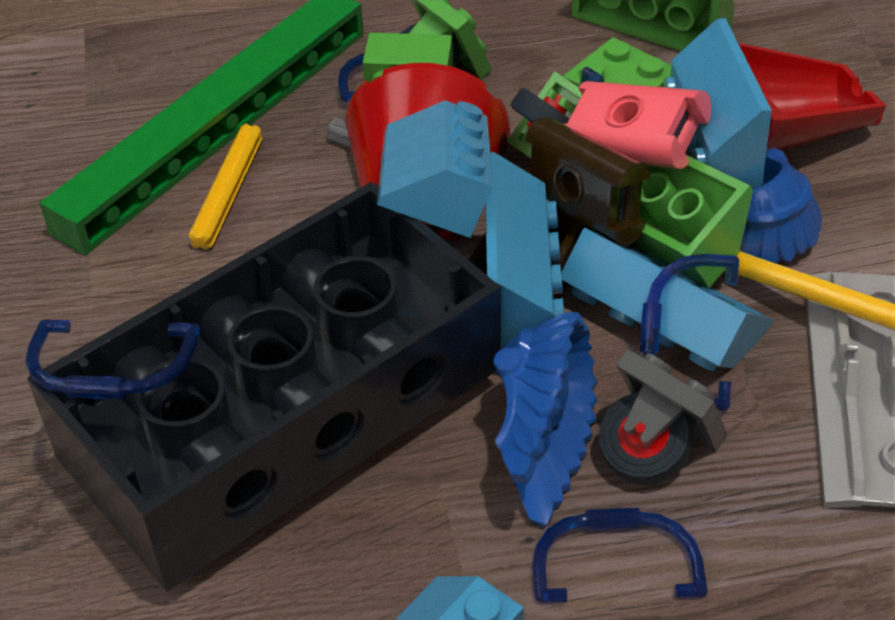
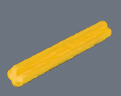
[188,123,263,250]

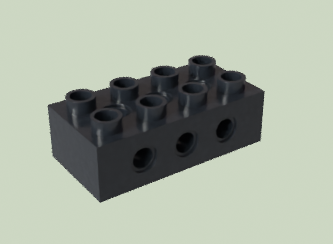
[27,182,501,592]

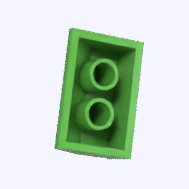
[631,155,753,288]

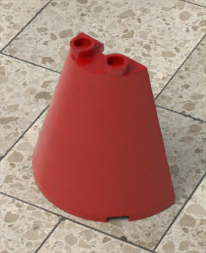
[738,43,887,151]
[345,63,511,241]

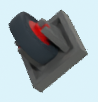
[599,349,728,484]

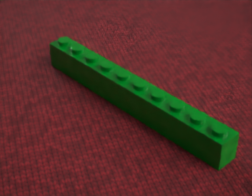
[39,0,364,256]

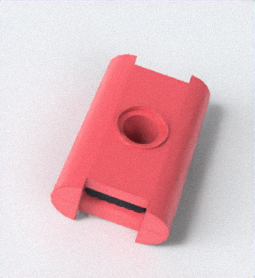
[564,81,711,169]

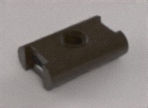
[526,117,650,246]

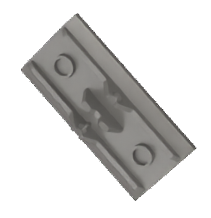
[806,272,895,509]

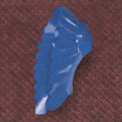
[685,148,822,263]
[493,312,598,529]

